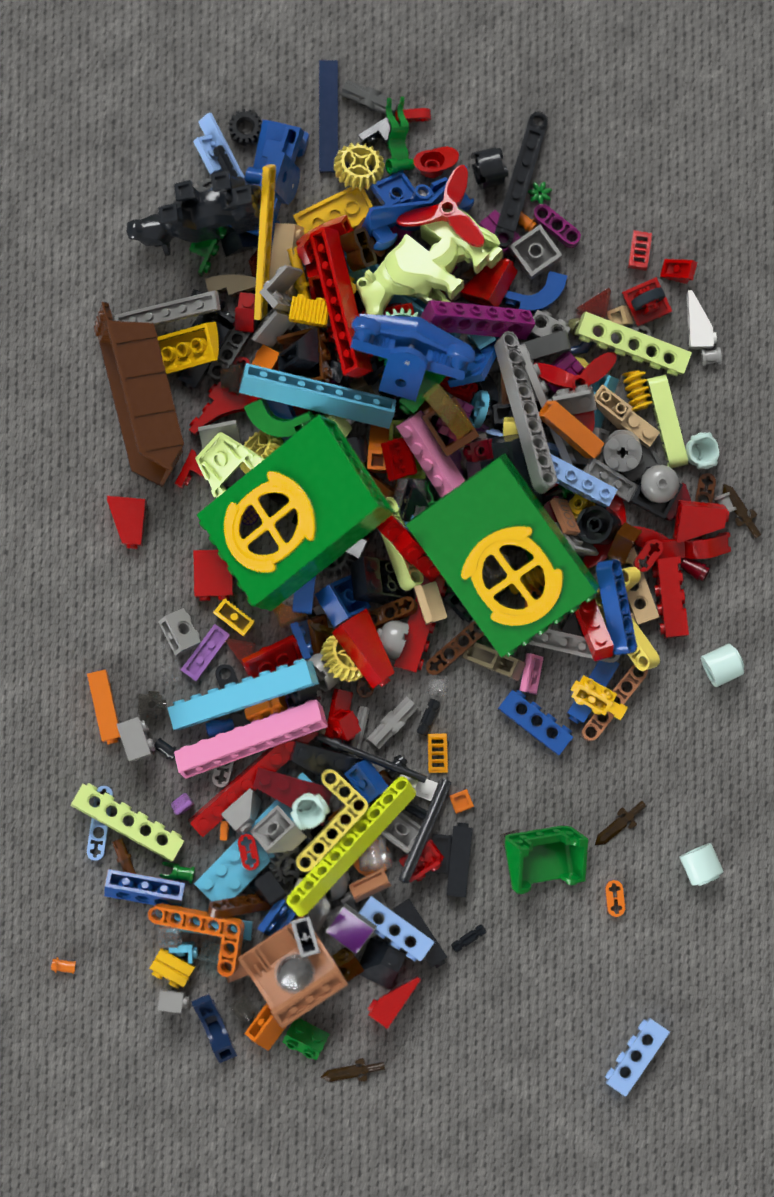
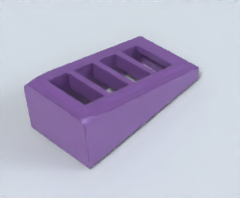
[171,793,195,815]

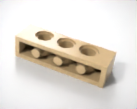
[609,548,659,625]

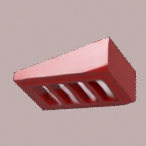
[628,230,652,271]

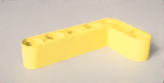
[595,567,660,671]
[296,769,368,872]

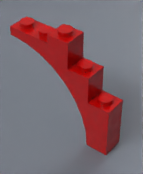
[189,381,315,437]
[377,514,441,582]

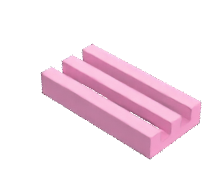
[520,653,543,695]

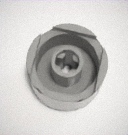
[603,429,642,472]

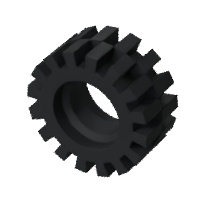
[228,109,262,146]

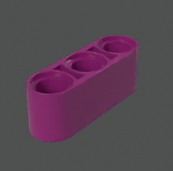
[533,204,581,248]

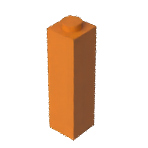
[539,401,605,459]
[87,669,121,745]

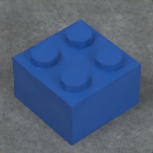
[315,575,371,627]

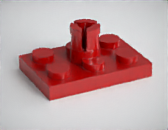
[241,634,303,679]

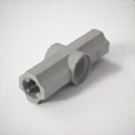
[367,696,419,749]

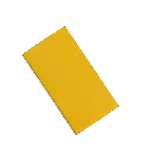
[157,322,219,374]

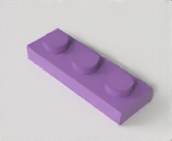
[181,624,231,682]

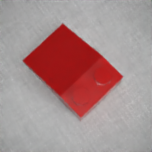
[368,976,421,1029]

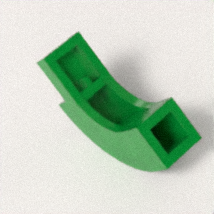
[244,398,315,437]

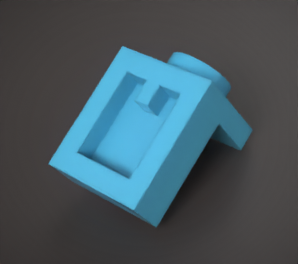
[169,942,198,964]

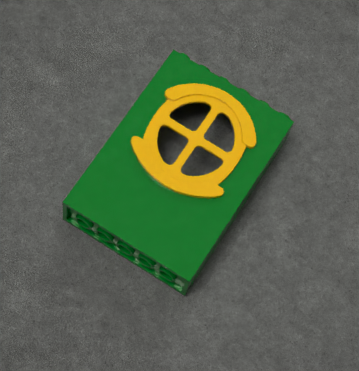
[197,415,395,611]
[406,453,599,657]

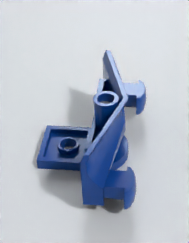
[228,120,309,245]
[361,166,474,251]
[350,314,475,401]

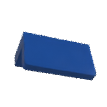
[344,760,389,804]

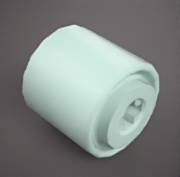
[701,643,744,687]
[679,843,723,886]

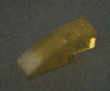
[422,383,474,440]

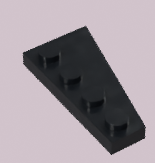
[290,741,364,792]

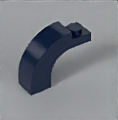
[192,994,237,1063]

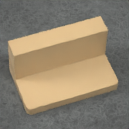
[414,582,447,625]

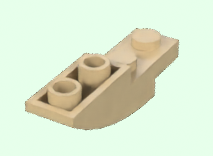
[594,384,660,448]

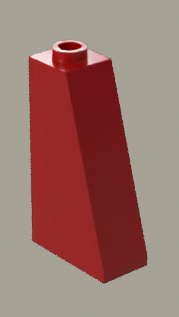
[332,609,395,689]

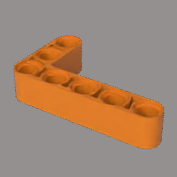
[148,903,245,977]

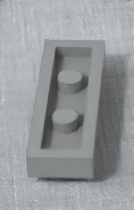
[584,458,637,502]

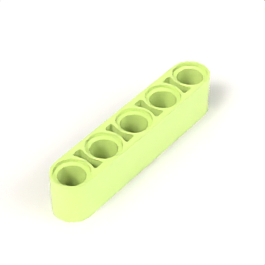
[647,375,688,468]
[380,497,424,591]

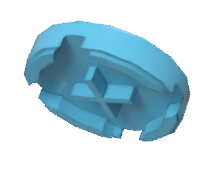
[469,390,489,428]

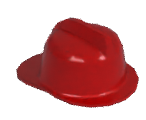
[414,146,459,178]

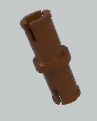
[112,838,137,874]

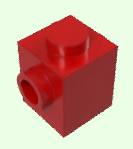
[328,709,361,741]

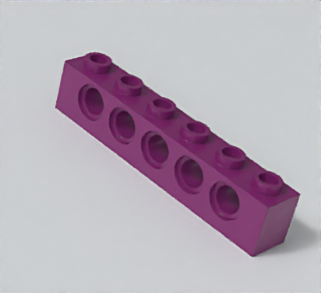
[421,300,536,340]

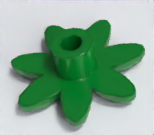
[528,182,552,205]

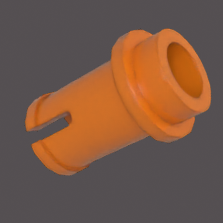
[518,211,537,232]
[51,957,76,974]

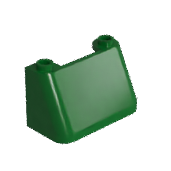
[504,825,588,894]

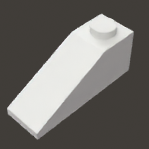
[687,290,717,350]

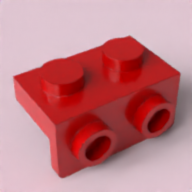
[380,437,417,481]
[399,839,444,883]

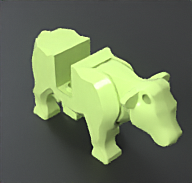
[356,203,503,315]

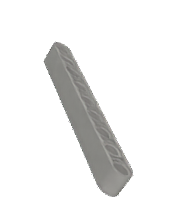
[494,331,557,494]

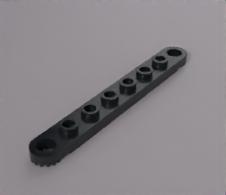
[494,111,548,249]

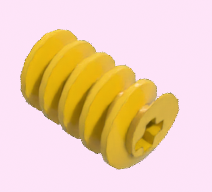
[622,370,653,412]
[509,566,545,595]

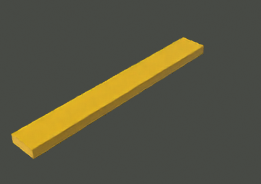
[254,164,276,320]

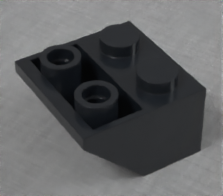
[278,327,320,376]

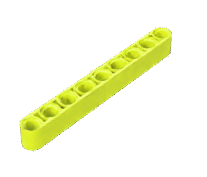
[287,777,416,916]

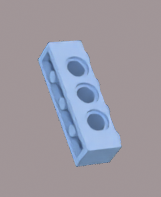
[550,454,618,508]
[359,896,434,962]
[605,1018,670,1097]

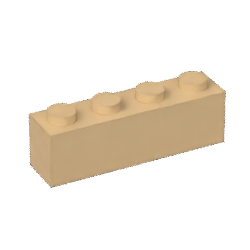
[269,223,305,298]

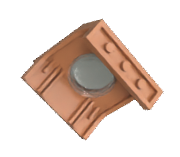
[238,916,348,1028]

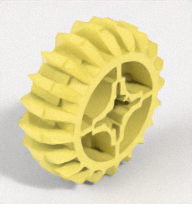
[333,142,385,191]
[239,430,284,474]
[320,635,363,683]

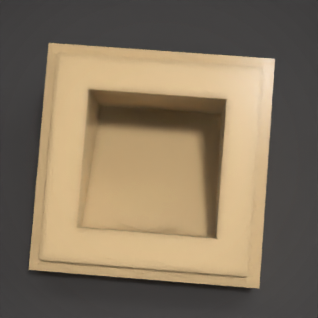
[607,305,633,326]

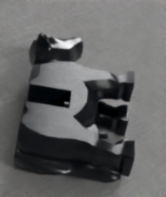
[126,171,261,256]

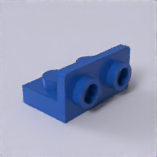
[290,620,313,661]
[257,899,297,936]

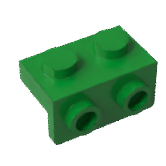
[282,1018,330,1060]

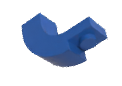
[502,271,567,314]

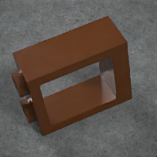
[421,395,479,457]

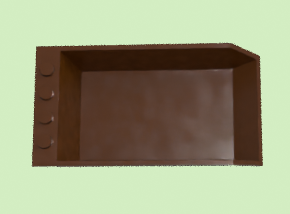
[93,302,184,487]

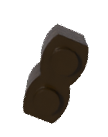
[340,227,377,272]

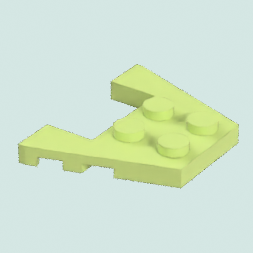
[195,432,264,498]

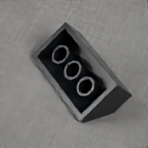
[491,434,544,506]

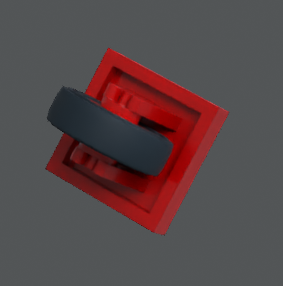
[621,277,672,327]

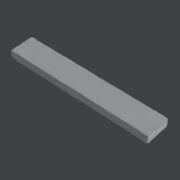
[115,291,221,326]

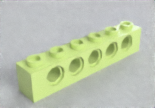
[575,312,692,377]
[71,783,184,862]

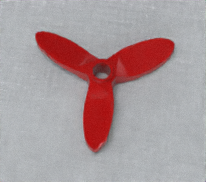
[397,165,484,247]
[534,352,617,432]
[583,495,668,568]

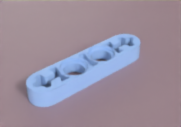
[87,786,113,861]

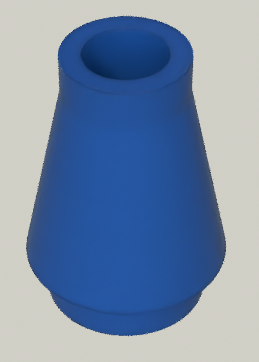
[205,719,234,738]

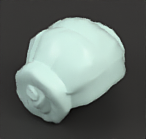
[685,432,719,470]
[290,793,330,830]

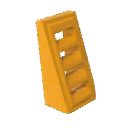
[428,733,448,773]

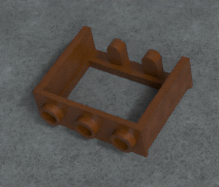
[276,326,332,384]

